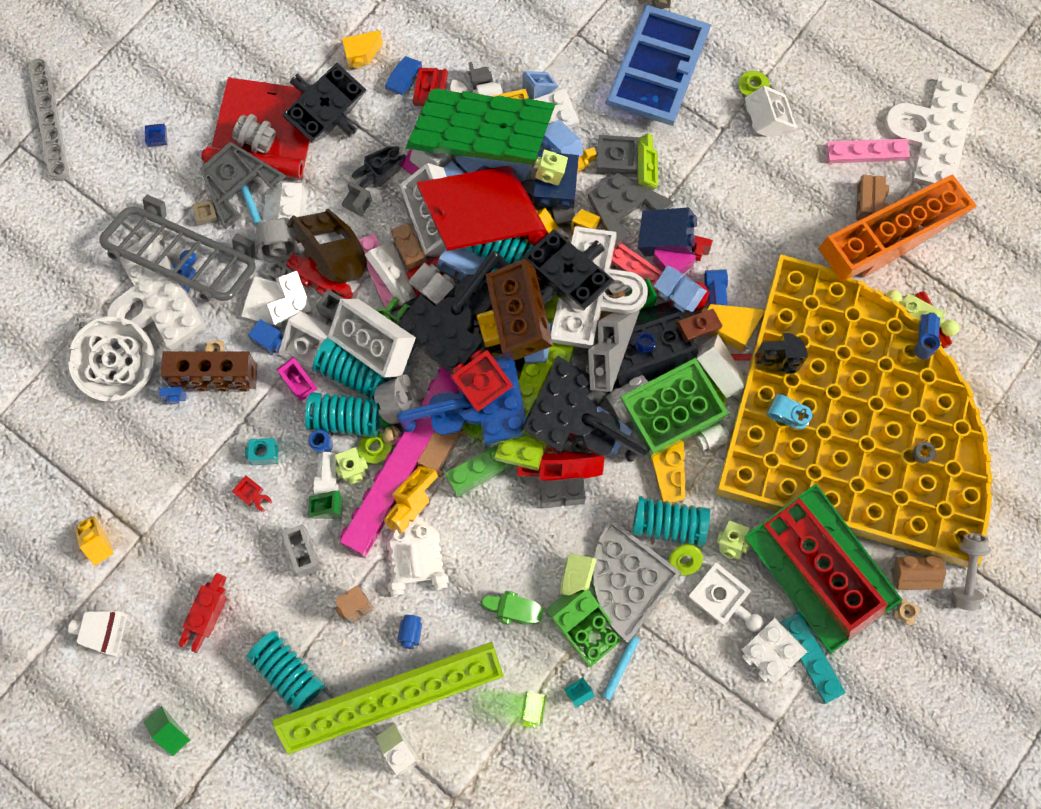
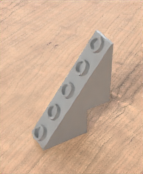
[588,310,639,392]

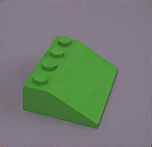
[620,358,729,459]

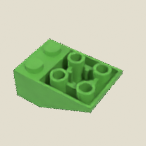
[544,589,623,667]

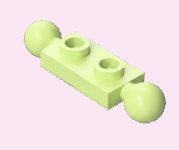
[885,290,959,336]

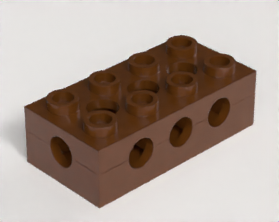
[485,259,553,361]
[161,351,258,392]

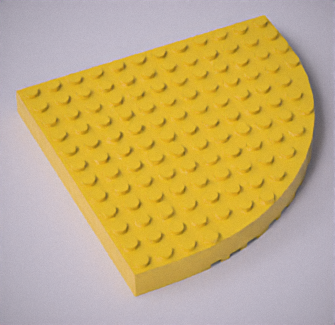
[715,254,992,568]

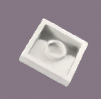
[742,618,807,684]

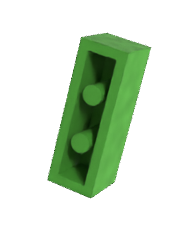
[445,444,513,497]

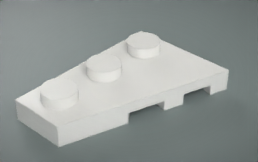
[365,242,417,306]

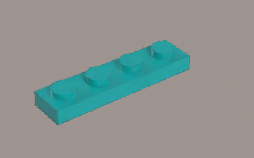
[780,612,846,704]

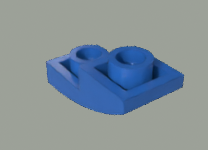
[385,56,422,95]

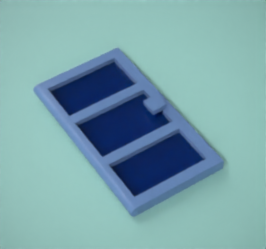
[605,5,711,126]

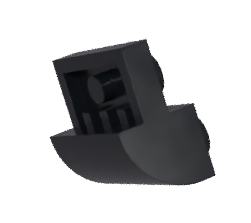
[755,333,808,374]

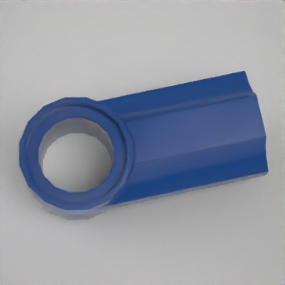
[704,269,728,306]
[914,313,940,359]

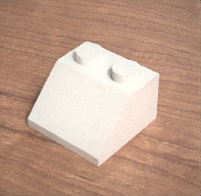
[745,86,797,136]
[263,183,307,221]
[278,311,331,373]

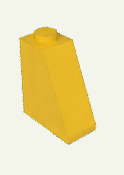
[701,304,765,352]

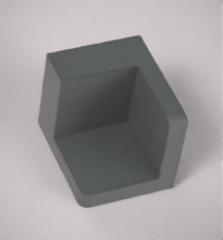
[468,62,493,90]
[342,181,372,216]
[550,207,575,228]

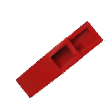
[517,451,605,481]

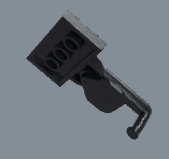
[398,251,509,375]
[520,356,649,462]

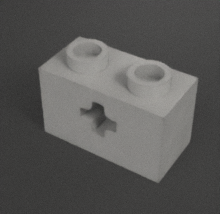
[282,524,321,577]

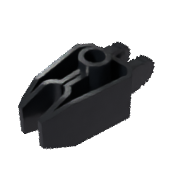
[351,146,406,189]

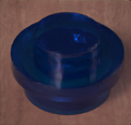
[635,332,656,353]

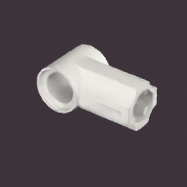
[314,452,339,495]

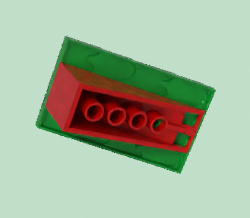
[744,483,903,654]

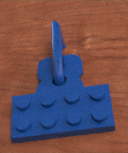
[397,354,527,445]

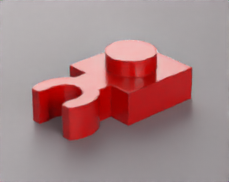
[231,475,273,513]

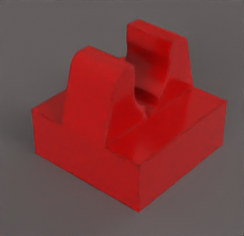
[692,235,713,261]

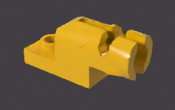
[384,465,438,534]

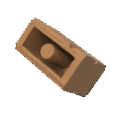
[856,175,889,220]
[391,223,426,271]
[892,556,946,590]
[334,586,374,623]

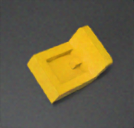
[477,310,500,347]

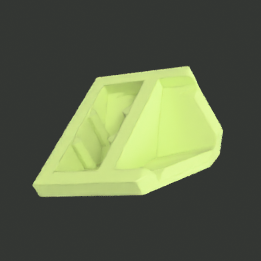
[560,553,597,595]

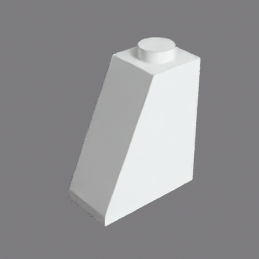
[697,334,746,398]
[376,723,421,775]

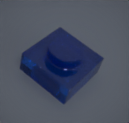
[145,123,167,147]

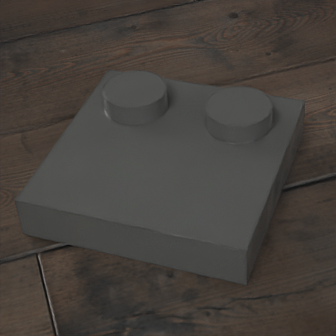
[597,135,639,174]

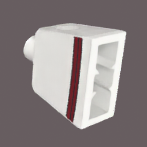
[68,611,127,657]

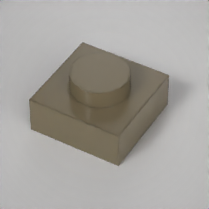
[192,200,218,226]

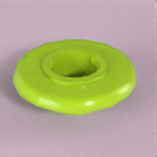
[738,70,770,97]
[358,433,392,464]
[668,544,703,576]

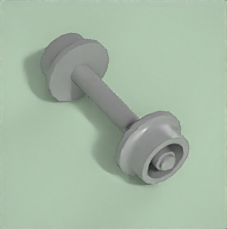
[953,533,991,611]

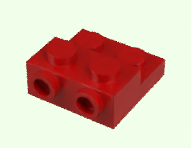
[450,350,513,412]

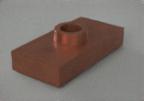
[676,309,723,342]

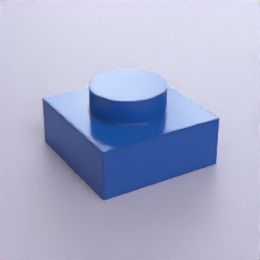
[159,387,186,404]

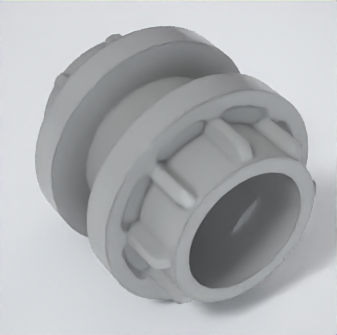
[232,114,276,154]

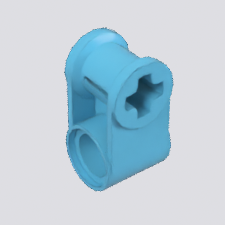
[767,394,812,430]

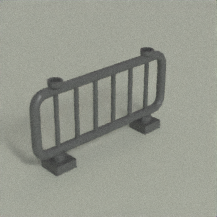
[99,194,256,302]

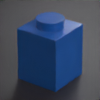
[248,319,283,355]

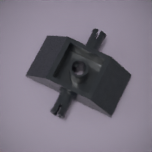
[282,63,366,143]
[523,229,615,311]

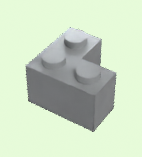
[408,263,457,305]

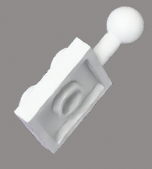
[688,563,764,632]

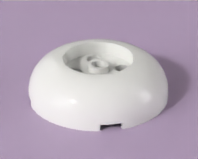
[68,316,155,402]

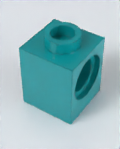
[245,438,279,465]

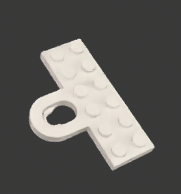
[885,76,977,186]
[551,226,648,348]
[107,232,206,350]

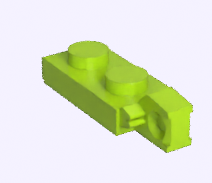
[638,133,658,190]

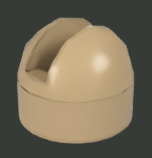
[382,426,400,445]

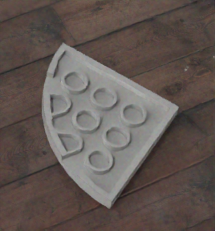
[593,519,681,644]

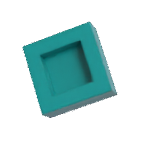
[564,678,595,708]

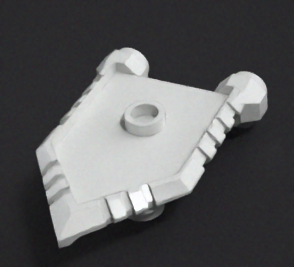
[386,515,449,597]

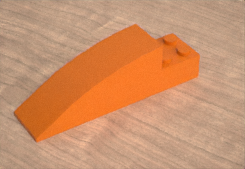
[818,174,977,282]

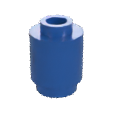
[308,430,333,454]
[397,614,423,649]

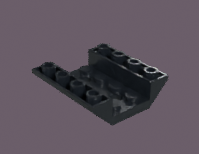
[596,300,701,388]

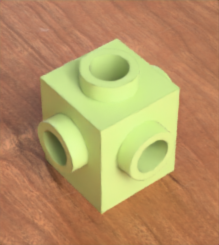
[534,150,568,186]
[335,447,368,484]
[717,521,750,560]

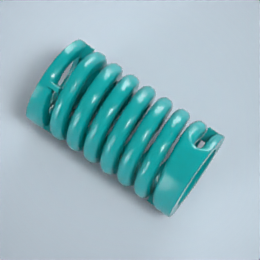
[465,237,534,266]
[312,338,390,400]
[305,392,380,438]
[632,496,710,548]
[245,630,325,712]

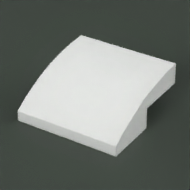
[242,276,284,327]

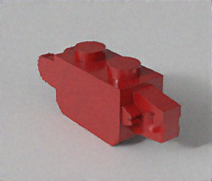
[286,254,353,299]
[178,573,227,653]

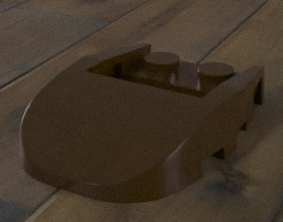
[287,208,367,283]

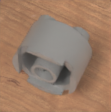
[255,217,299,263]
[374,374,424,424]

